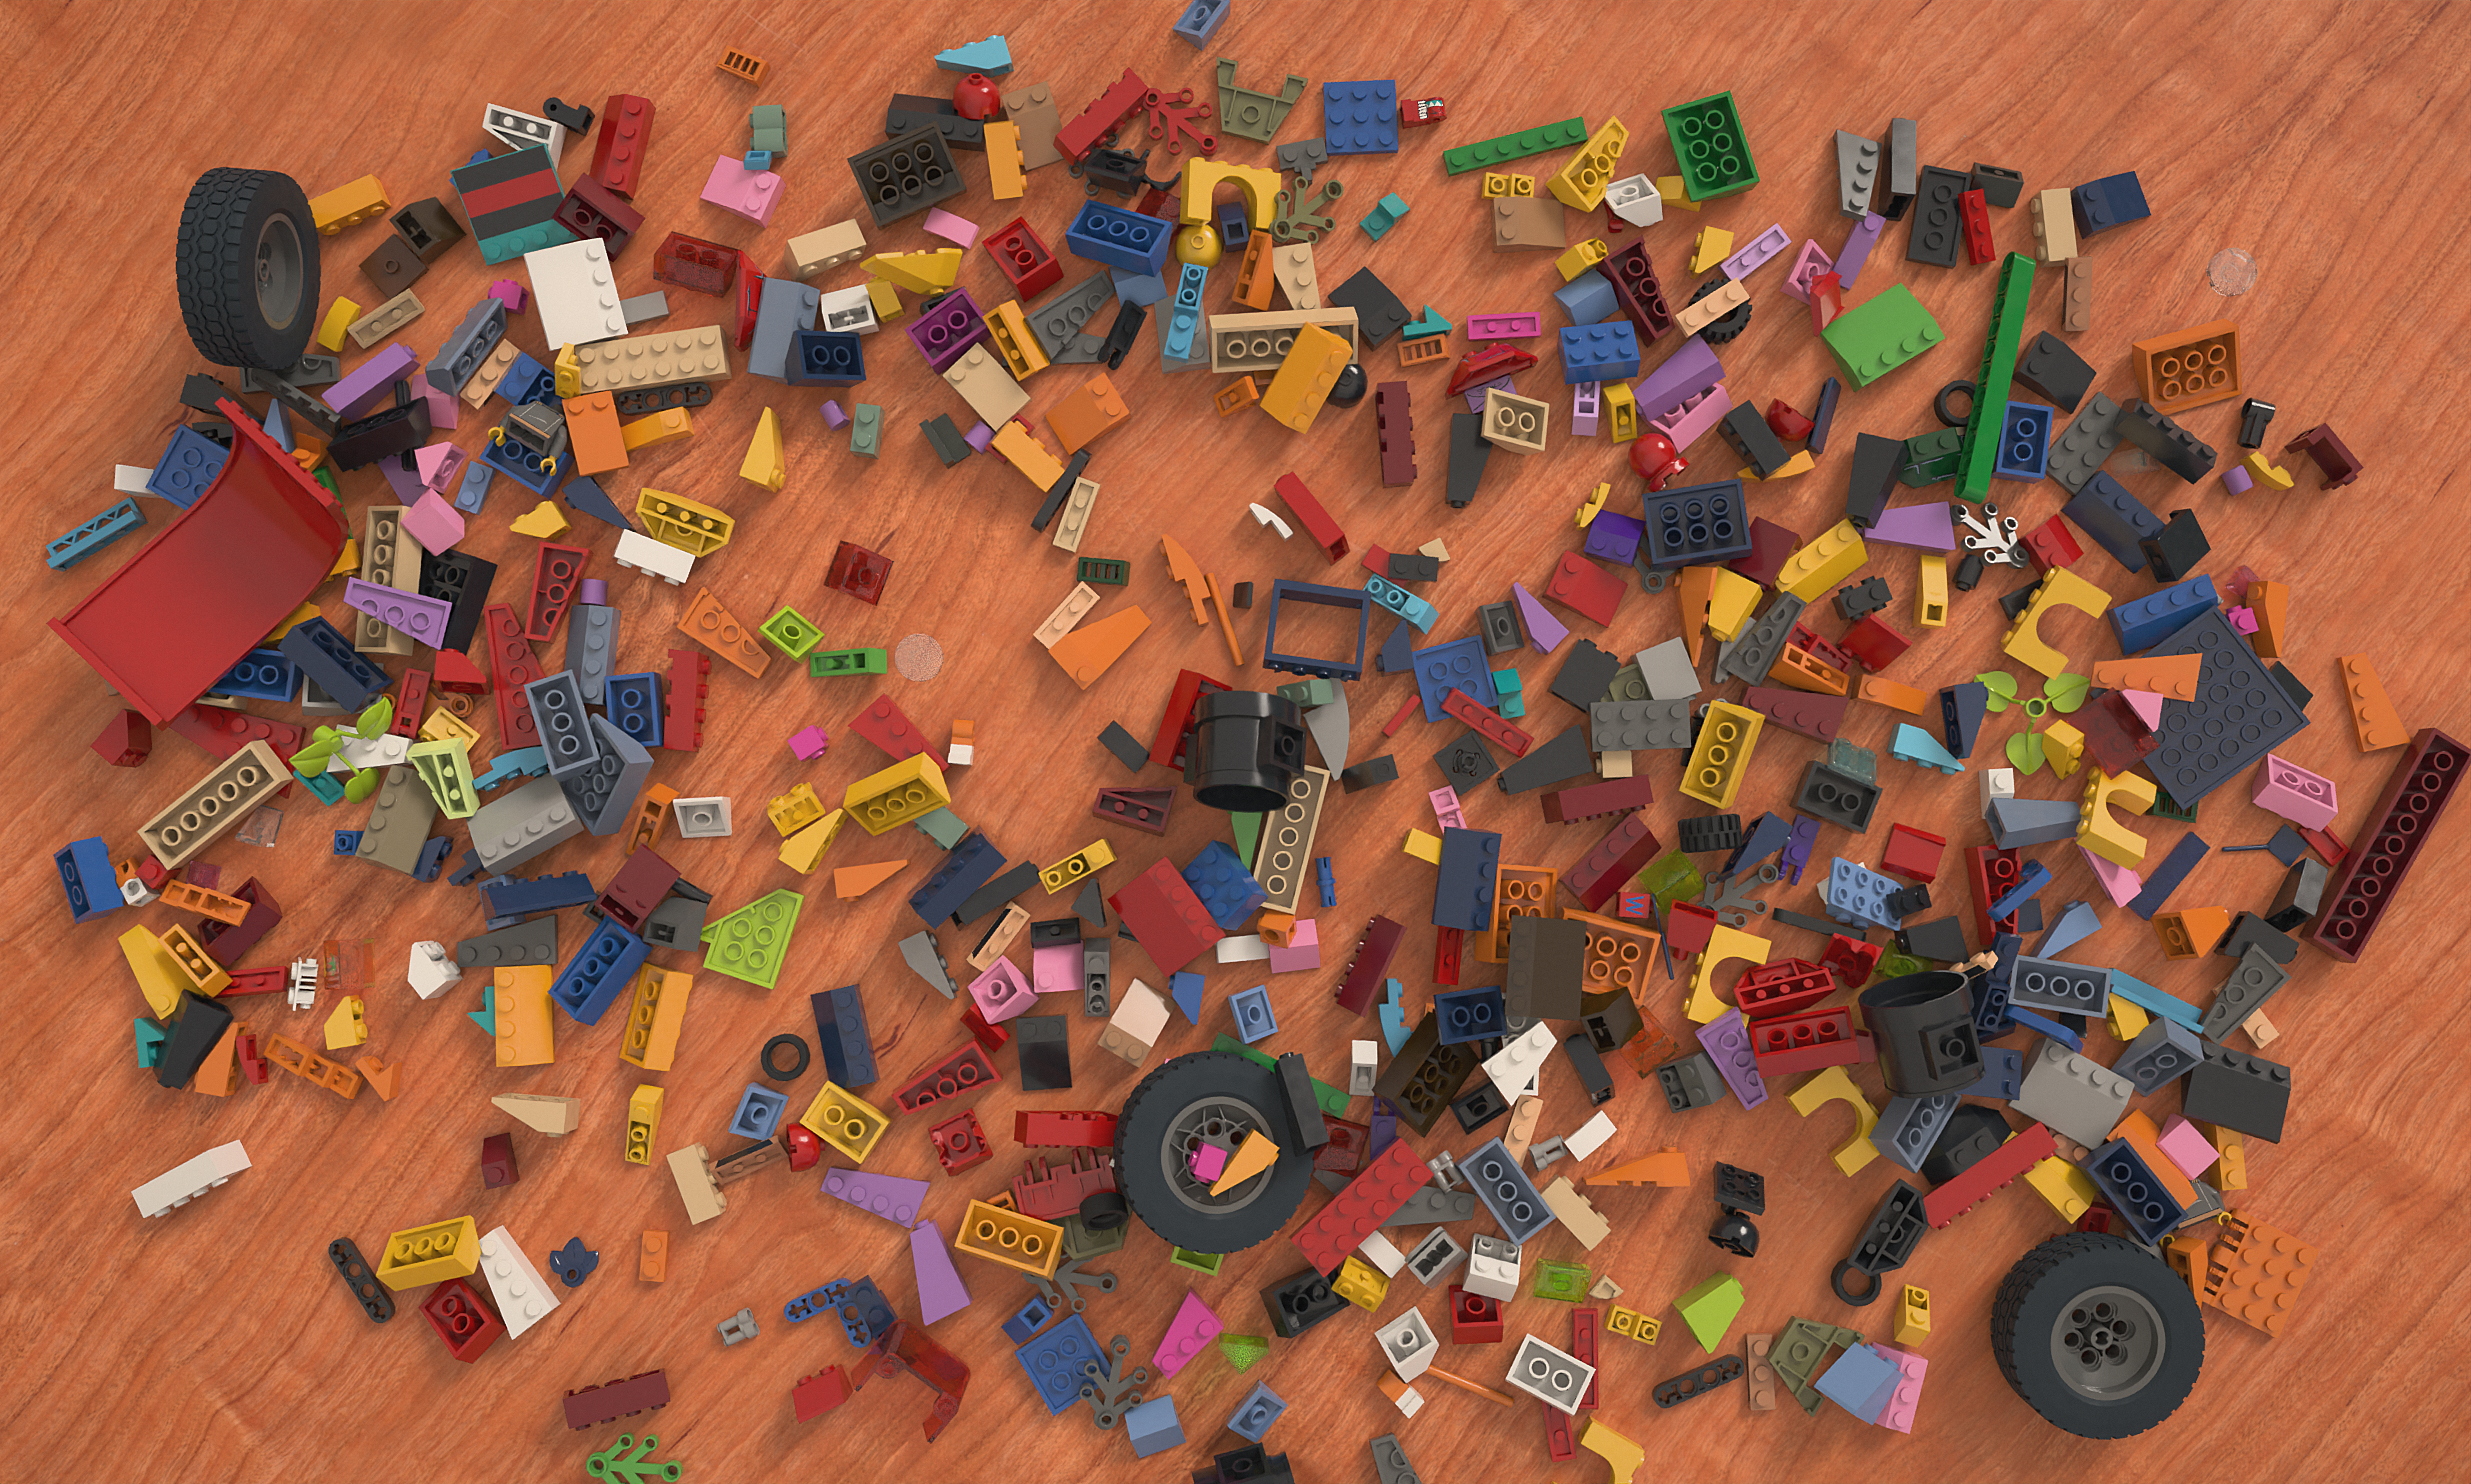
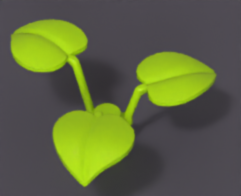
[1974,671,2091,775]
[288,697,392,804]

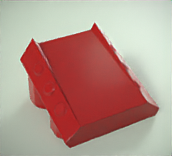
[1810,270,1845,337]
[1879,822,1946,884]
[1817,933,1884,988]
[928,1108,994,1177]

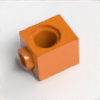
[1257,908,1297,949]

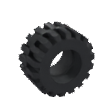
[1687,278,1752,345]
[1678,814,1743,853]

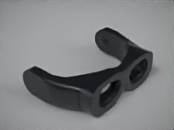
[1140,149,1182,195]

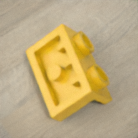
[555,342,581,399]
[417,705,481,753]
[767,782,826,837]
[1331,1255,1391,1313]

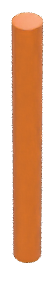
[1204,573,1245,667]
[1424,1364,1514,1408]

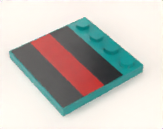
[450,143,580,266]

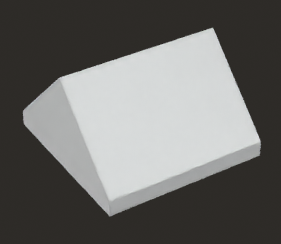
[673,797,732,838]

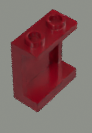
[2285,422,2364,491]
[1727,516,1803,593]

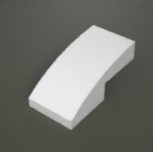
[1249,503,1293,542]
[1215,934,1270,963]
[1564,1110,1617,1162]
[1358,1229,1406,1278]

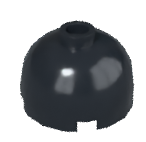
[1326,363,1368,409]
[1708,1212,1760,1258]

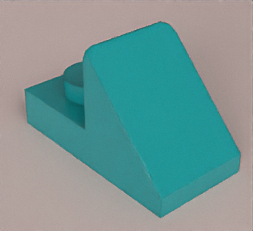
[1359,192,1410,243]
[1401,304,1452,341]
[1491,668,1525,719]
[293,766,345,807]
[467,986,496,1036]
[134,1017,167,1068]

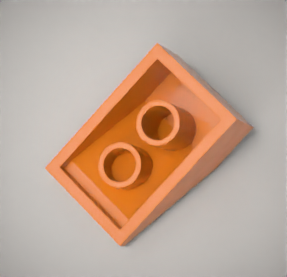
[1044,372,1131,456]
[562,390,629,477]

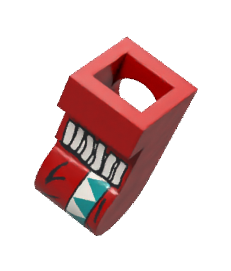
[1399,97,1447,129]

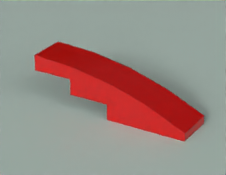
[1764,605,1854,674]

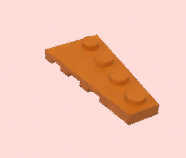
[677,587,773,679]
[2337,652,2411,752]
[2090,653,2202,702]

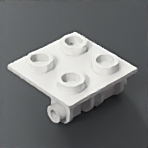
[287,957,319,1011]

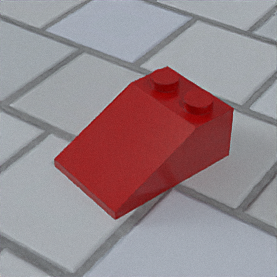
[982,216,1064,303]
[1542,550,1628,628]
[1835,614,1913,673]
[418,1277,507,1364]

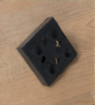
[1433,729,1500,796]
[1713,1161,1765,1216]

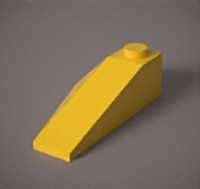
[860,248,962,297]
[118,924,208,1020]
[2004,1131,2096,1224]

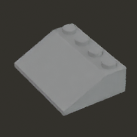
[465,772,585,878]
[2007,1037,2135,1151]

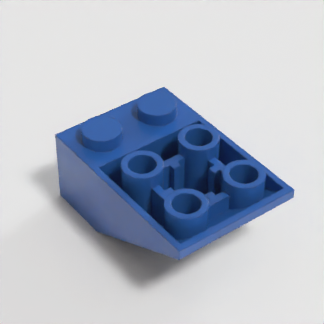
[492,350,583,424]

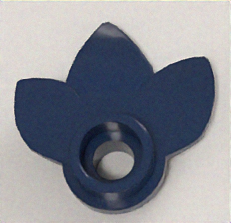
[549,1237,599,1288]

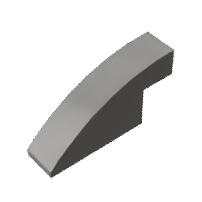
[1303,678,1350,782]

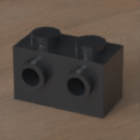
[1831,576,1893,621]

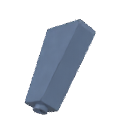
[1984,798,2082,850]

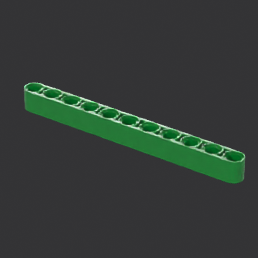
[1954,251,2036,504]

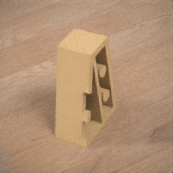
[783,218,867,282]
[1272,242,1321,311]

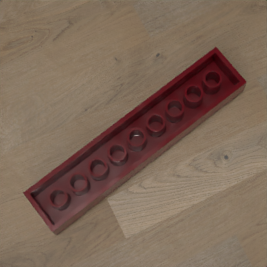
[2299,727,2471,964]

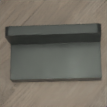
[1969,162,2024,208]
[919,414,971,469]

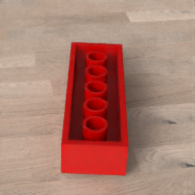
[1288,1136,1434,1277]

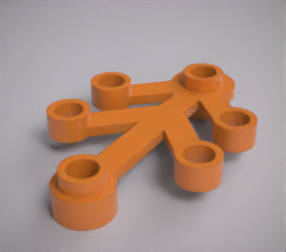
[382,674,474,726]

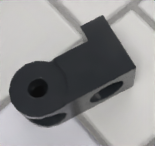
[543,97,595,137]

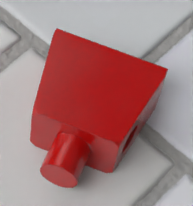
[1666,899,1718,961]

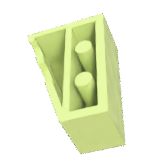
[405,737,481,819]

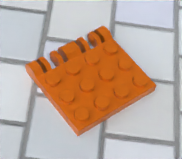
[2202,1207,2320,1339]

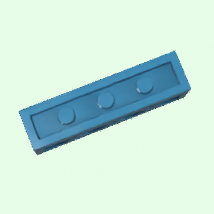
[46,497,148,572]
[2109,968,2204,1034]

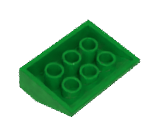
[1661,90,1760,203]

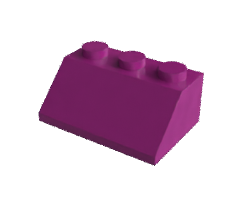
[904,287,992,376]

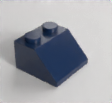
[1375,620,1414,677]

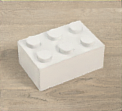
[1505,1333,1596,1417]

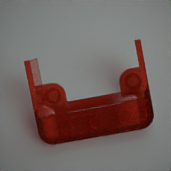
[850,1319,971,1444]

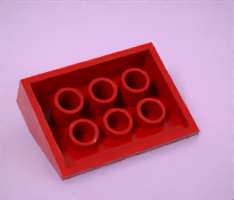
[1107,855,1226,978]

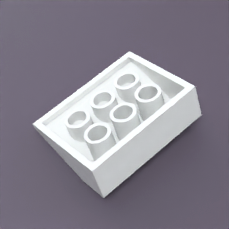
[523,238,628,351]

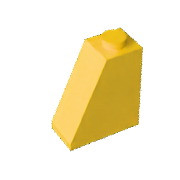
[1708,565,1763,643]
[1400,828,1442,866]

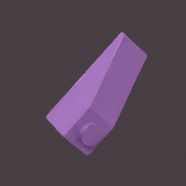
[1832,210,1886,291]
[1510,581,1569,655]

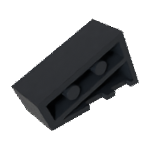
[1716,400,1791,481]

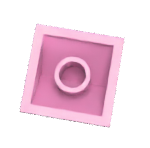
[1780,239,1834,306]
[414,442,469,494]
[400,487,464,556]
[2115,689,2163,734]
[1268,919,1320,973]
[2156,1113,2220,1181]

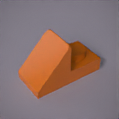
[1213,375,1259,418]
[292,432,329,473]
[354,1055,402,1102]

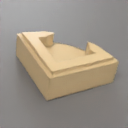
[1418,538,1450,563]
[1588,1273,1623,1299]

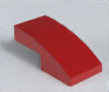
[236,1034,268,1085]

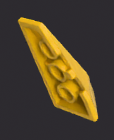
[1545,115,1629,213]

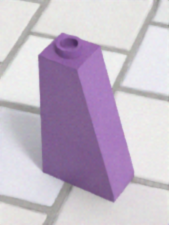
[1632,333,1726,422]
[321,342,420,422]
[1853,501,1956,553]
[910,1219,973,1326]

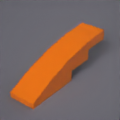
[159,879,252,927]
[263,1032,365,1099]

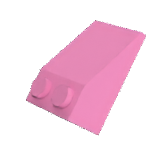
[700,155,786,228]

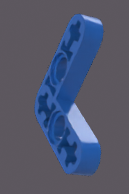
[1987,859,2052,922]
[2002,1003,2084,1054]
[784,1278,873,1348]

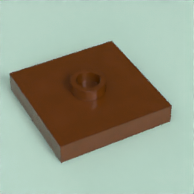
[359,233,429,300]

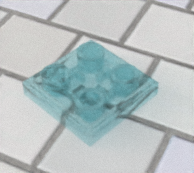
[1827,737,1877,787]

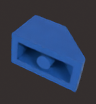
[1168,970,1205,1025]

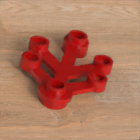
[1142,87,1218,157]

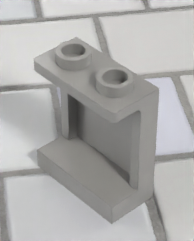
[1630,637,1702,701]

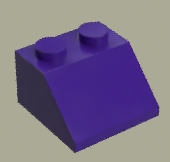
[1584,509,1646,568]

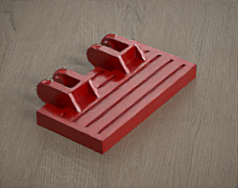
[1012,1146,1118,1221]

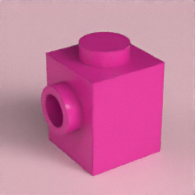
[488,279,530,316]
[2224,605,2259,636]
[787,725,829,762]
[1188,1141,1228,1183]

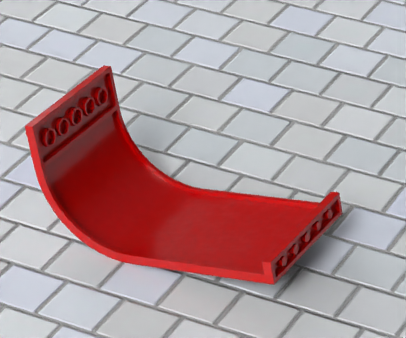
[46,397,349,732]

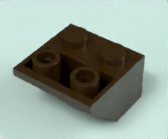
[389,197,467,264]
[1580,987,1644,1054]

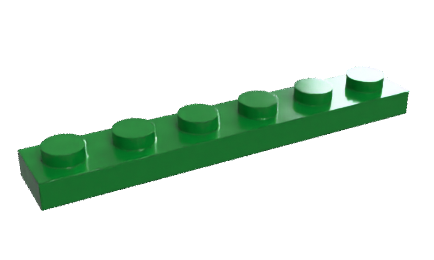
[1442,116,1588,177]
[1210,1031,1352,1119]

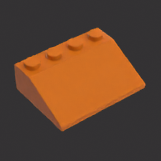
[2132,318,2243,416]
[1474,864,1558,964]
[1559,905,1661,1005]

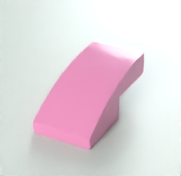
[923,207,979,249]
[1429,785,1467,835]

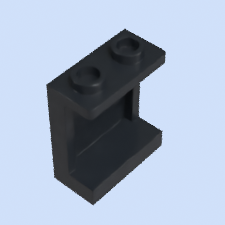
[2137,508,2211,583]
[1547,638,1621,716]

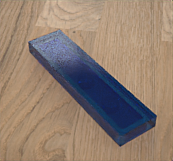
[2126,831,2210,921]

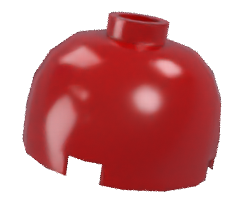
[952,73,1001,120]
[1765,398,1815,443]
[786,1122,825,1172]

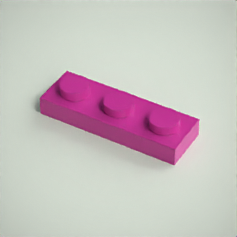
[1466,312,1541,342]

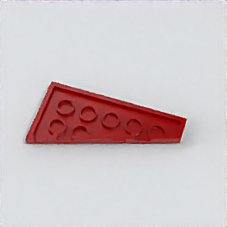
[483,603,546,751]
[168,703,306,799]

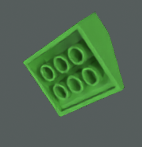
[1819,282,1945,392]

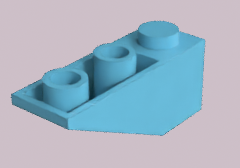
[934,35,1014,78]
[1362,573,1439,634]
[1886,723,1965,775]

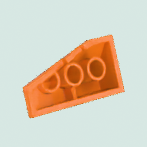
[1673,567,1718,669]
[1047,604,1152,690]
[2103,1108,2198,1210]
[1582,1146,1690,1187]

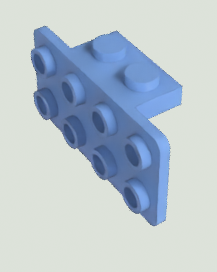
[1826,857,1904,931]

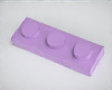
[1718,223,1792,282]

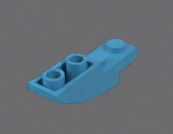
[1164,263,1208,363]
[472,746,549,792]
[1377,978,1414,1058]

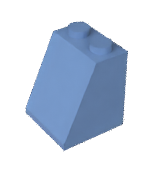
[1814,1342,1904,1425]

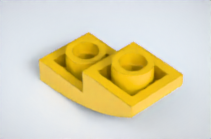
[1481,172,1535,200]
[316,296,361,352]
[2239,451,2294,491]
[1574,482,1610,531]
[1603,1303,1662,1346]

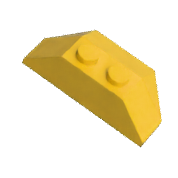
[636,488,735,558]

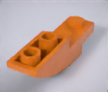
[1158,534,1211,627]

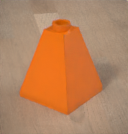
[2149,906,2230,961]

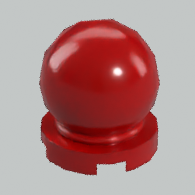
[1628,432,1690,493]

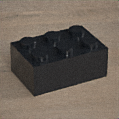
[1789,760,1883,834]

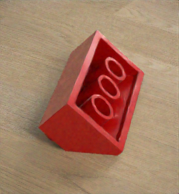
[589,94,656,200]
[1148,668,1233,773]
[1749,1005,1861,1078]

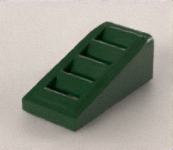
[1077,557,1130,586]
[2146,791,2199,823]

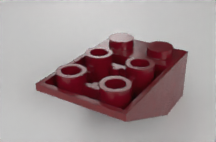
[594,843,682,934]

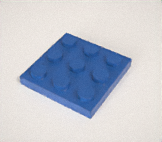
[1323,80,1398,156]
[146,424,230,510]
[1412,634,1499,723]
[1014,1312,1111,1416]

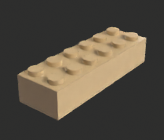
[1209,307,1358,373]
[575,325,732,396]
[354,505,423,656]
[137,740,294,870]
[1253,765,1331,915]

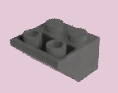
[643,896,707,952]
[1655,1049,1727,1113]

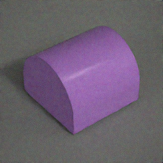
[819,400,850,431]
[963,420,996,455]
[2221,465,2253,496]
[580,579,608,606]

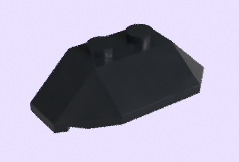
[1919,1104,2013,1186]
[1847,1178,1929,1276]

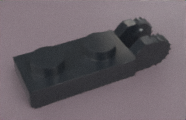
[1097,300,1147,371]

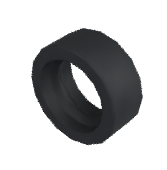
[1934,380,1976,427]
[761,1033,810,1081]
[1079,1192,1129,1231]
[1831,1257,1882,1307]

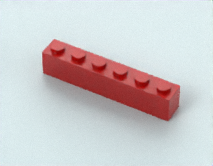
[1923,1121,2059,1230]

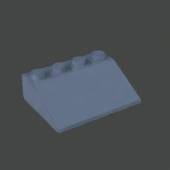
[561,713,654,836]

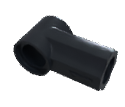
[2237,398,2275,449]

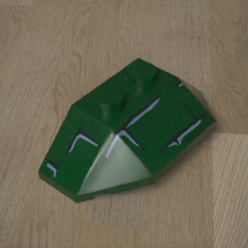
[1897,426,1967,489]

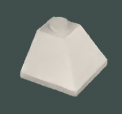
[1604,173,1663,227]
[1375,1306,1439,1383]

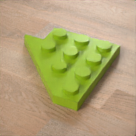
[700,888,805,989]

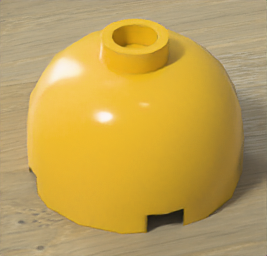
[1175,224,1223,271]

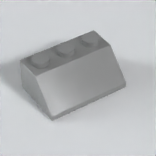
[1154,294,1210,374]

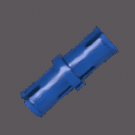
[1315,856,1337,907]

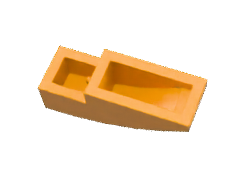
[1732,450,1815,483]

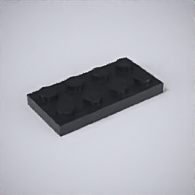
[1905,165,1972,269]

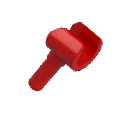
[1603,201,1623,233]

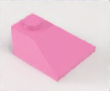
[410,374,462,429]
[1033,940,1085,993]
[968,955,1040,1024]

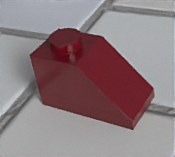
[481,1132,520,1190]

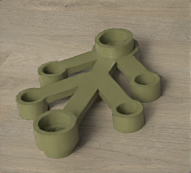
[1269,176,1344,246]

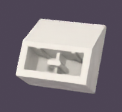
[821,284,879,335]
[408,941,463,1000]
[1462,1233,1522,1302]

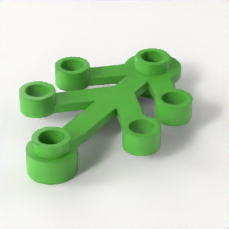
[586,1432,683,1484]

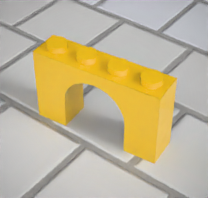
[1180,157,1281,234]
[2000,564,2112,680]
[2076,759,2157,870]
[1681,924,1772,1029]
[1783,1065,1880,1177]
[1551,1416,1645,1484]

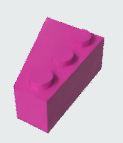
[1152,1286,1224,1379]

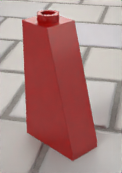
[1273,471,1350,566]

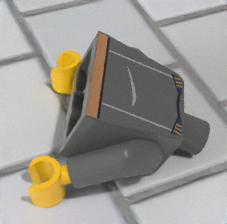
[488,401,567,476]
[2158,1178,2232,1246]

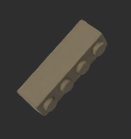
[355,765,440,875]

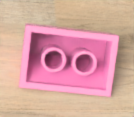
[1641,382,1733,454]
[2251,753,2338,832]
[2073,837,2142,908]
[1871,1341,1928,1434]

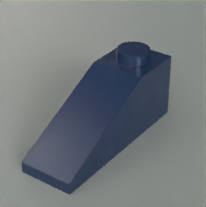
[562,475,636,533]

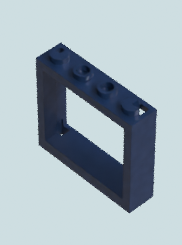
[1263,579,1371,682]

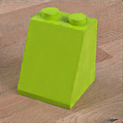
[1671,1270,1745,1354]

